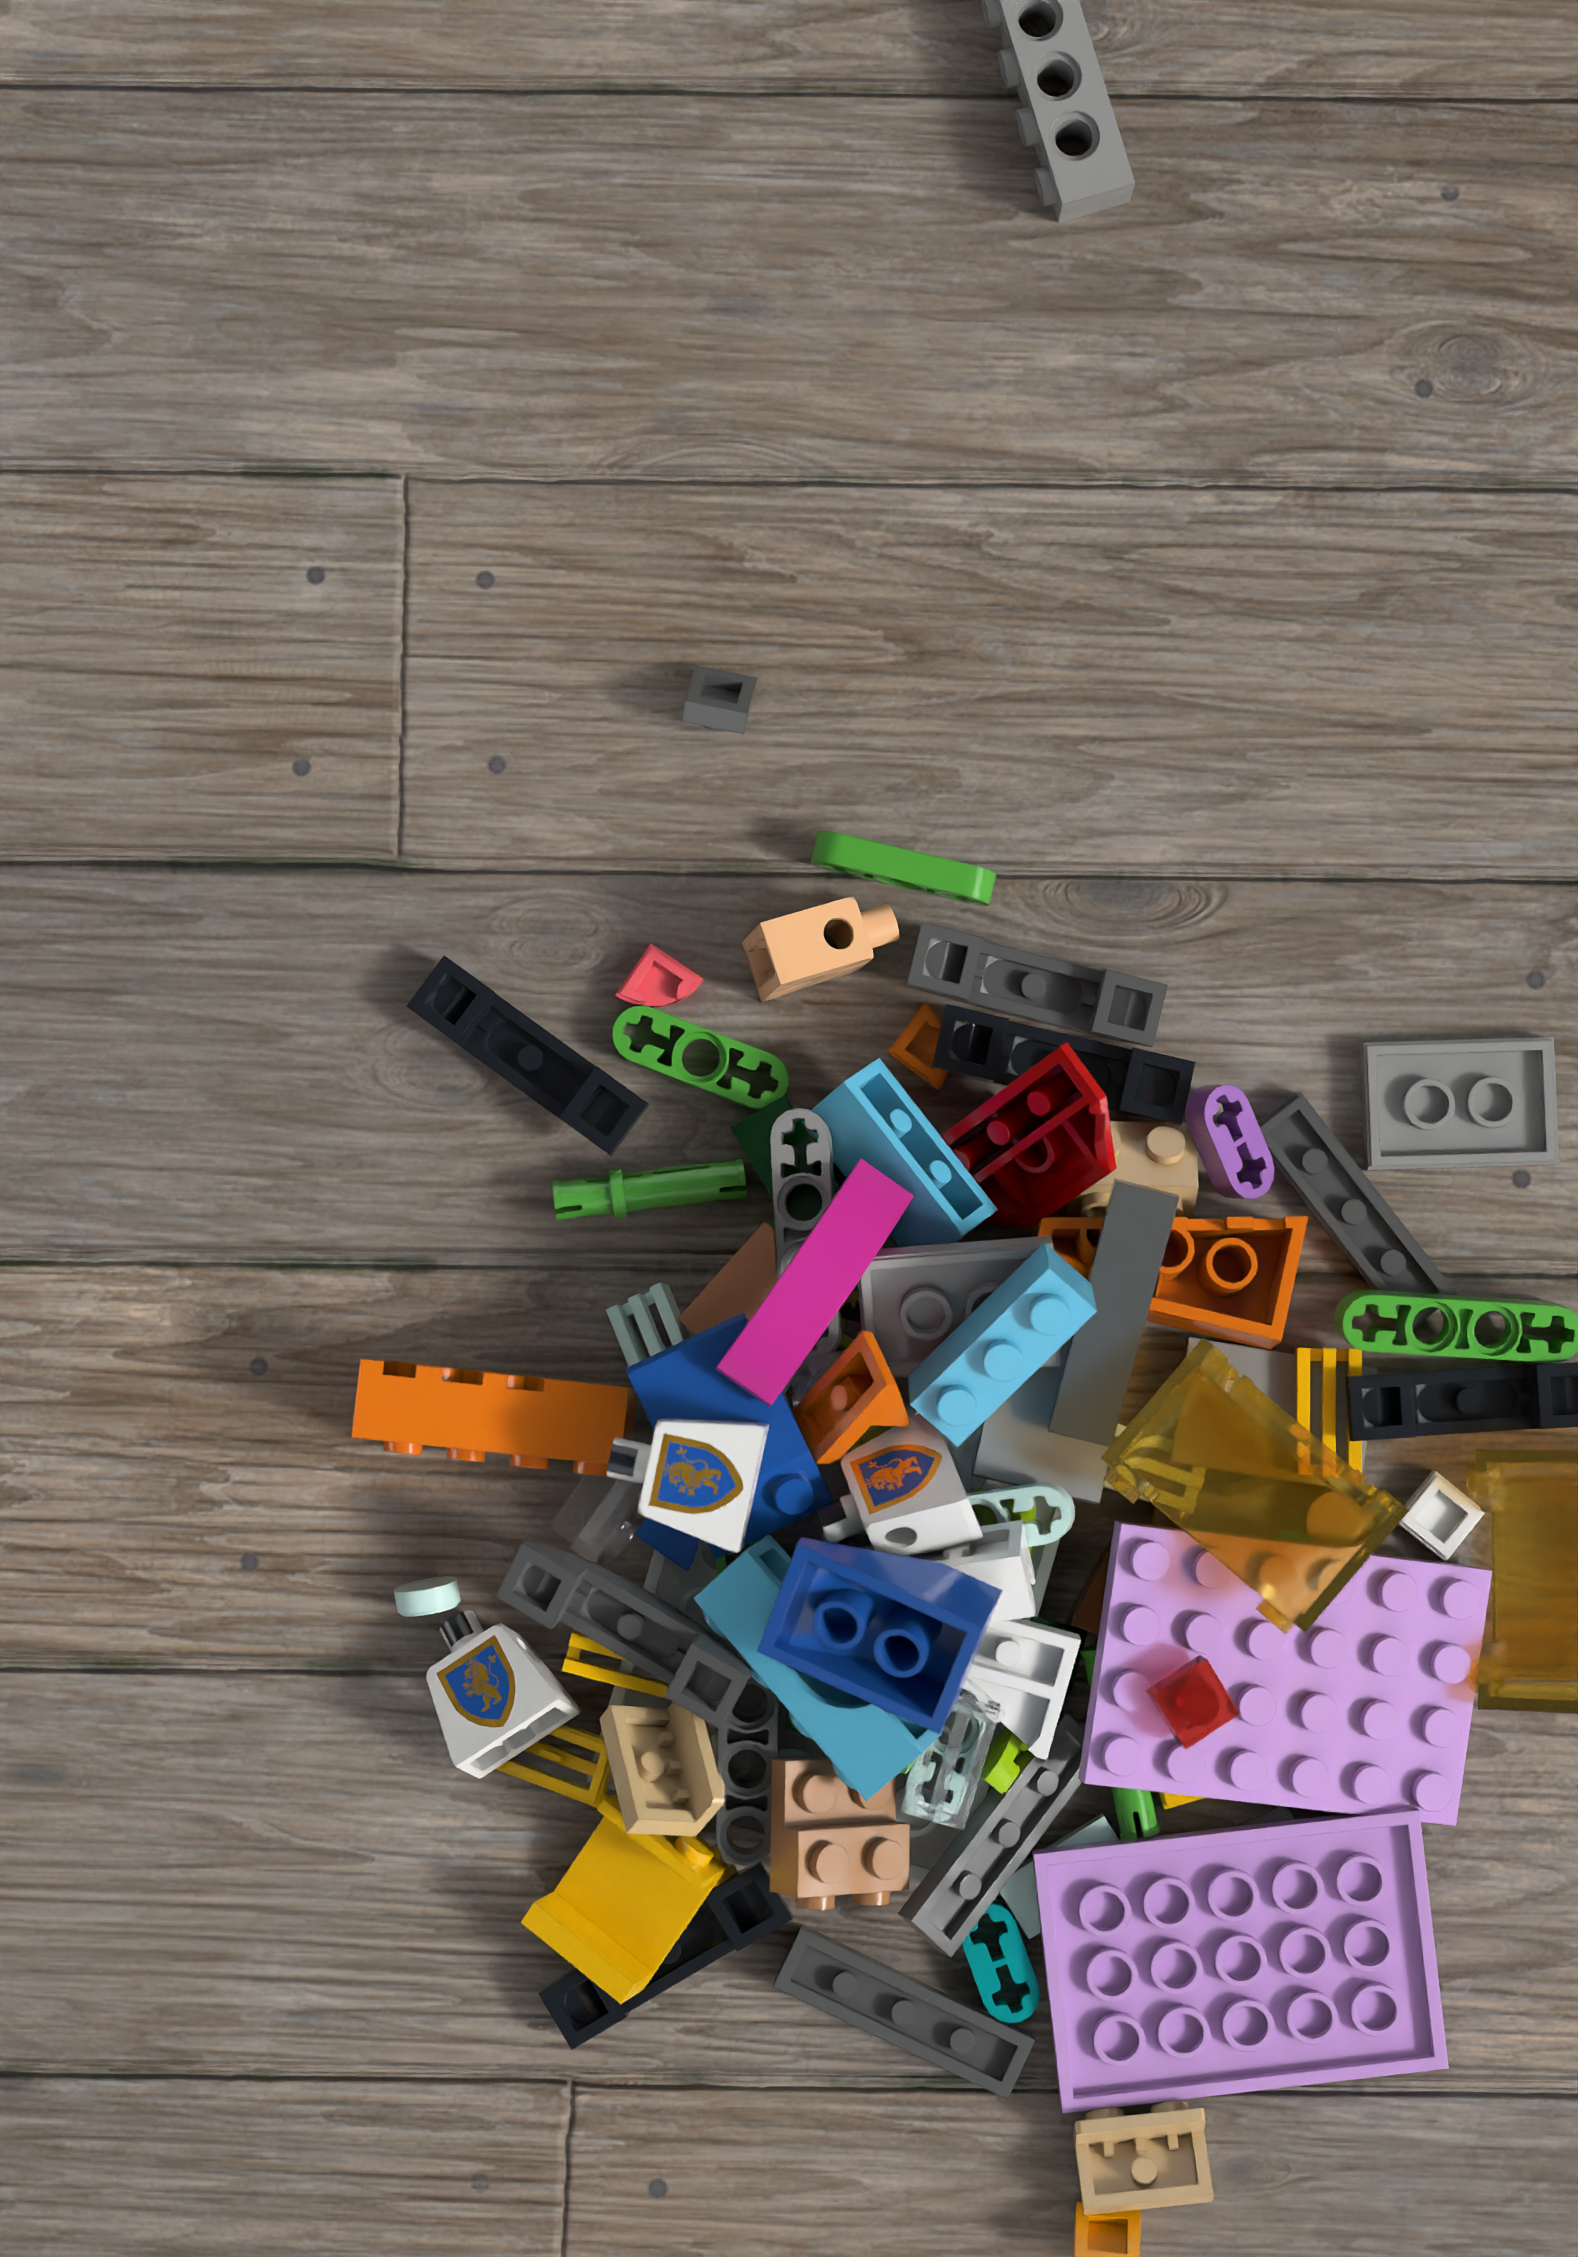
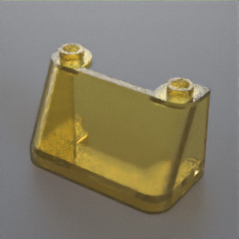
[1100,1337,1410,1635]
[1467,1448,1578,1714]

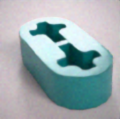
[962,1900,1040,2023]

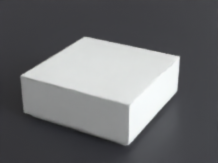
[1393,1470,1486,1561]

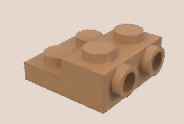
[770,1756,910,1910]

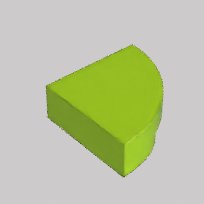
[972,1726,1028,1794]

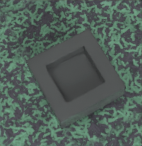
[682,665,757,734]

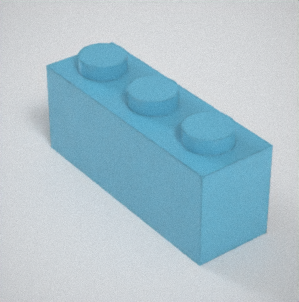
[802,1058,998,1247]
[908,1242,1097,1447]

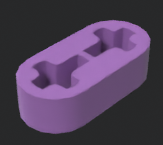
[1185,1085,1275,1199]

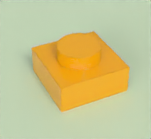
[1072,2202,1141,2257]

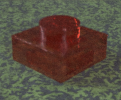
[1146,1655,1240,1750]

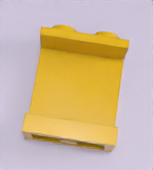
[521,1793,727,2004]

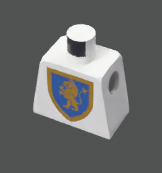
[815,1413,983,1557]
[607,1418,769,1553]
[426,1611,581,1779]

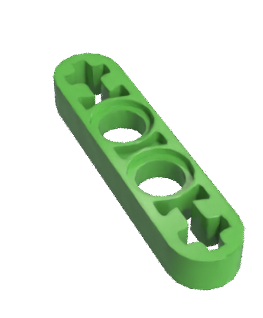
[1333,1289,1578,1363]

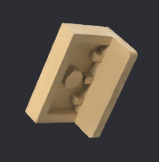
[1065,1121,1199,1219]
[599,1702,725,1836]
[1073,2101,1214,2216]

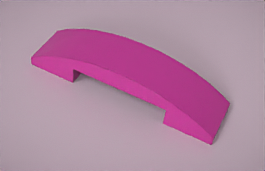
[715,1159,914,1407]

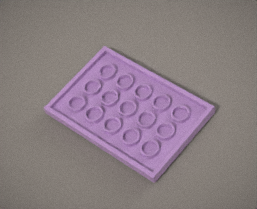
[1078,1521,1492,1826]
[1031,1807,1449,2113]

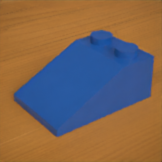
[625,1312,833,1559]
[757,1538,1003,1734]

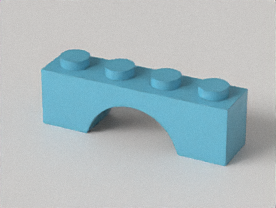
[693,1534,942,1801]

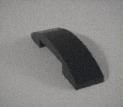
[406,955,649,1156]
[932,1004,1196,1125]
[1345,1362,1578,1441]
[539,1861,794,2050]

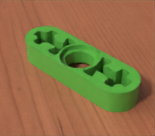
[810,831,997,906]
[612,1006,789,1111]

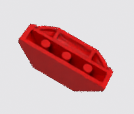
[941,1042,1117,1230]

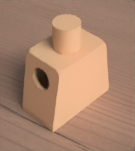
[742,897,899,1002]

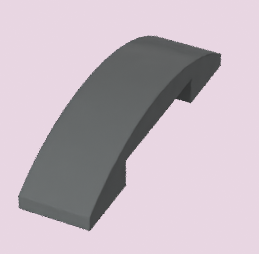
[905,922,1168,1047]
[496,1539,752,1729]

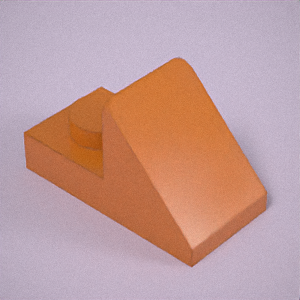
[792,1331,910,1464]

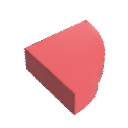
[615,944,704,1008]

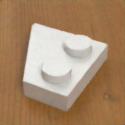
[962,1619,1081,1760]

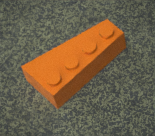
[1033,1216,1308,1350]
[351,1359,637,1477]

